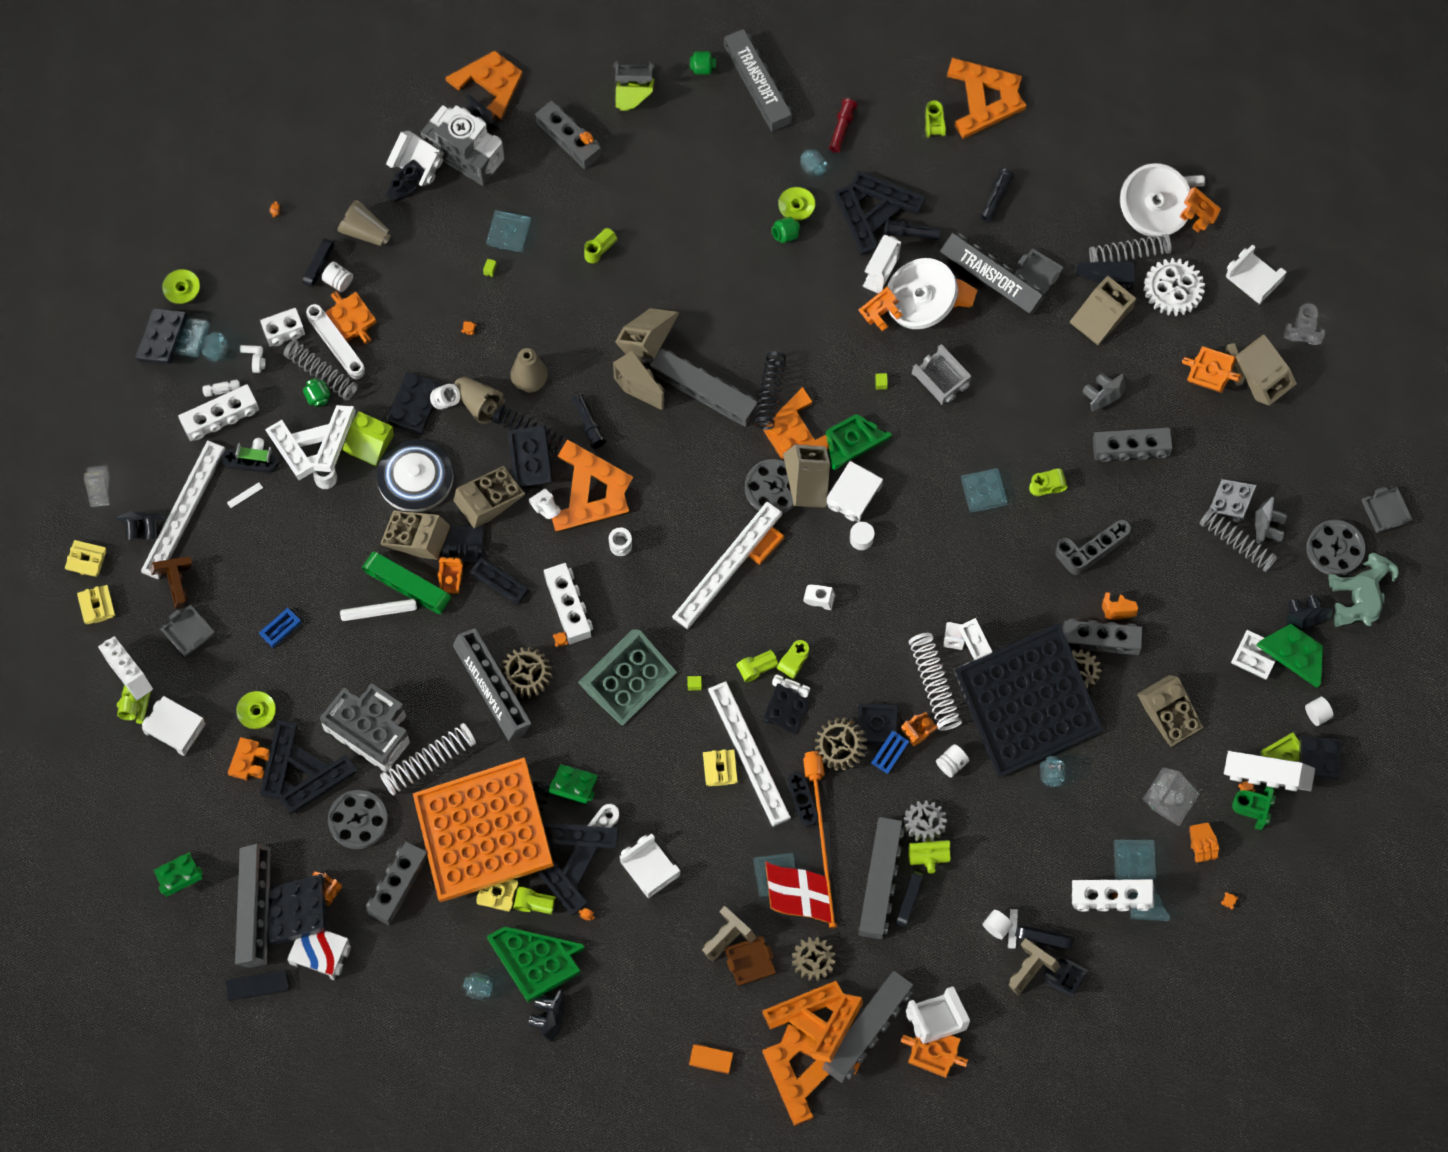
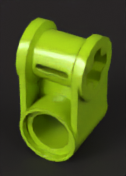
[925,101,946,137]
[1029,469,1068,496]
[777,640,809,679]

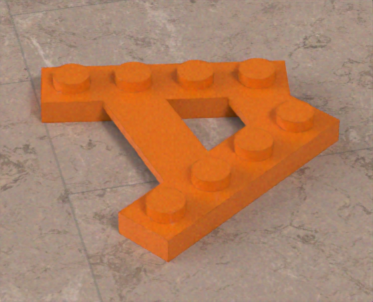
[947,58,1026,139]
[552,440,633,532]
[762,981,863,1063]
[762,1024,860,1126]

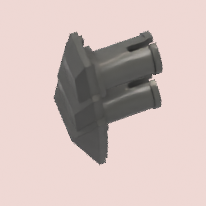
[1082,373,1126,411]
[1255,497,1287,544]

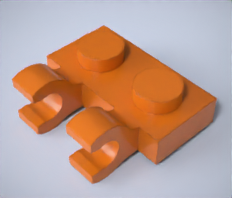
[1180,187,1221,232]
[859,287,903,332]
[228,737,270,780]

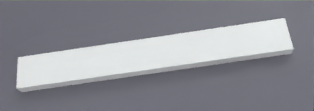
[141,440,225,580]
[672,502,782,629]
[708,681,791,827]

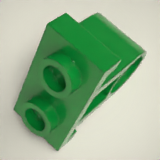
[1232,786,1276,830]

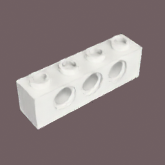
[178,384,259,441]
[544,563,593,645]
[98,636,153,700]
[1072,880,1154,912]

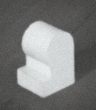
[803,585,835,610]

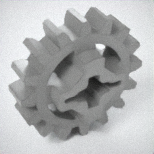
[904,800,947,842]

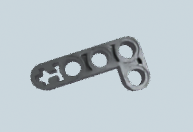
[1055,520,1131,575]

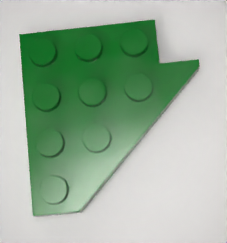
[487,927,584,1003]

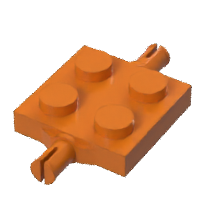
[325,291,377,344]
[1182,346,1242,393]
[901,1034,968,1078]

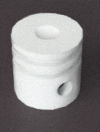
[322,262,353,292]
[430,384,460,410]
[312,467,337,489]
[609,528,632,556]
[936,744,969,777]

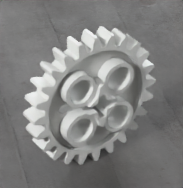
[1144,258,1205,316]

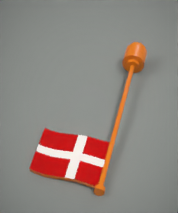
[765,751,837,928]

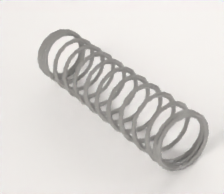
[1089,234,1171,262]
[284,340,358,400]
[1199,508,1277,572]

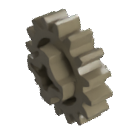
[1072,649,1101,690]
[792,937,835,981]

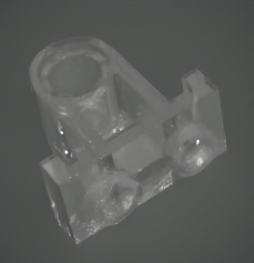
[1284,303,1325,345]
[84,465,110,507]

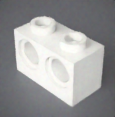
[260,308,305,347]

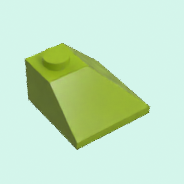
[616,78,654,111]

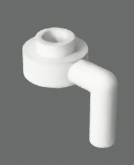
[240,345,265,373]

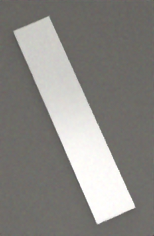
[227,483,263,508]
[1008,909,1018,949]

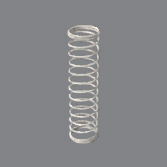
[909,633,962,731]
[380,723,476,795]

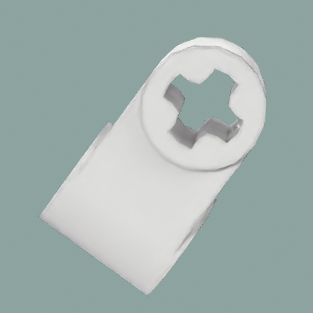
[529,489,561,519]

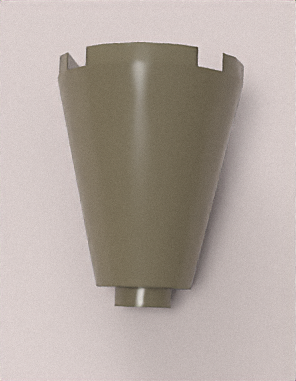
[338,200,391,246]
[510,348,548,393]
[454,377,505,424]

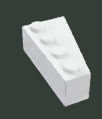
[1224,751,1315,791]

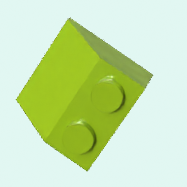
[343,411,394,466]

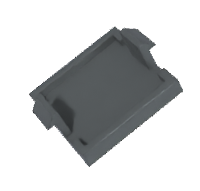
[613,61,655,84]
[1014,248,1064,296]
[1361,487,1413,534]
[160,605,215,658]

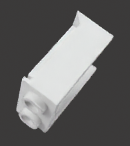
[863,235,901,293]

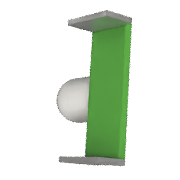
[236,438,272,462]

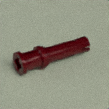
[829,98,858,153]

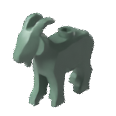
[1328,553,1399,627]

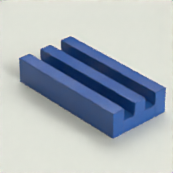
[259,608,301,648]
[871,730,909,774]

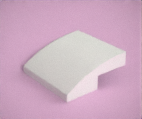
[1231,630,1276,679]

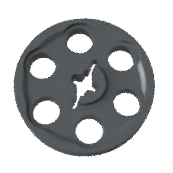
[745,459,794,513]
[1307,520,1365,576]
[328,790,388,849]

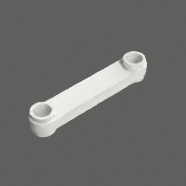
[306,304,365,379]

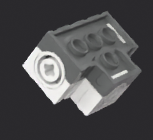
[421,105,504,186]
[320,683,410,773]

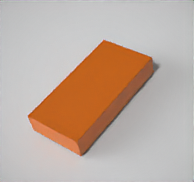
[749,527,785,565]
[689,1044,733,1074]

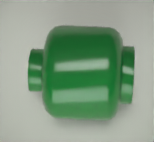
[690,51,716,75]
[772,217,800,243]
[303,378,331,408]

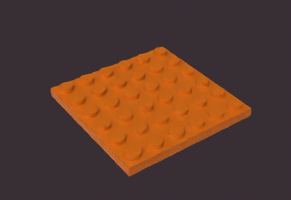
[413,757,554,902]

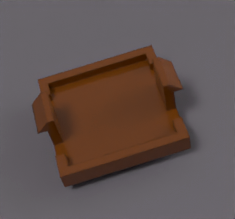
[725,936,776,987]

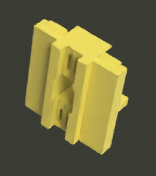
[65,540,106,577]
[77,585,115,624]
[703,749,737,786]
[476,879,518,912]

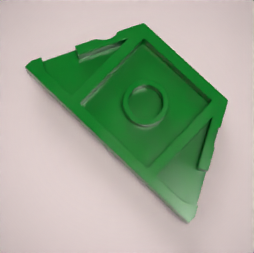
[825,414,892,470]
[1256,624,1323,688]

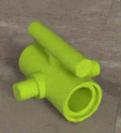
[117,685,151,724]
[908,838,950,873]

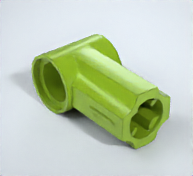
[584,228,617,263]
[737,650,778,682]
[513,887,555,915]

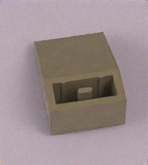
[1070,276,1136,345]
[615,308,679,359]
[1236,334,1297,405]
[613,351,665,410]
[783,444,830,508]
[453,466,525,529]
[381,511,450,560]
[1137,675,1203,747]

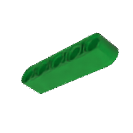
[362,552,451,614]

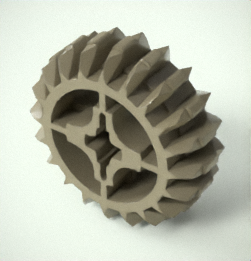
[500,647,552,699]
[815,718,867,771]

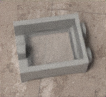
[912,344,971,405]

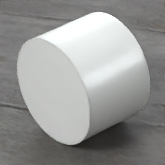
[850,522,874,550]
[1305,697,1334,726]
[983,910,1013,939]

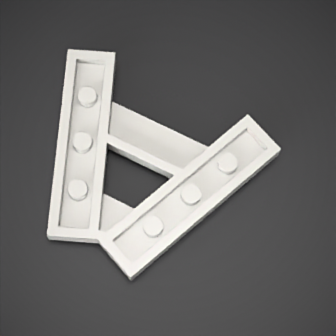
[265,405,356,480]

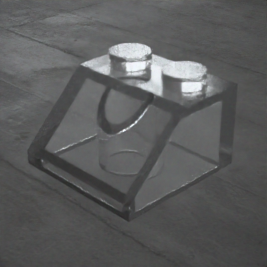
[1143,768,1199,825]

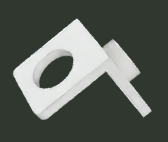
[943,622,965,650]

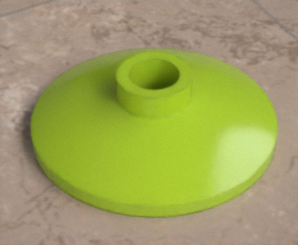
[778,187,815,221]
[162,270,200,304]
[236,691,276,729]

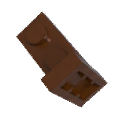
[150,556,192,609]

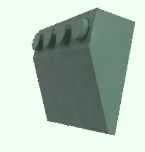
[578,629,677,726]

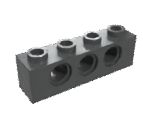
[535,100,601,169]
[1093,428,1172,462]
[1063,619,1142,655]
[366,842,428,926]

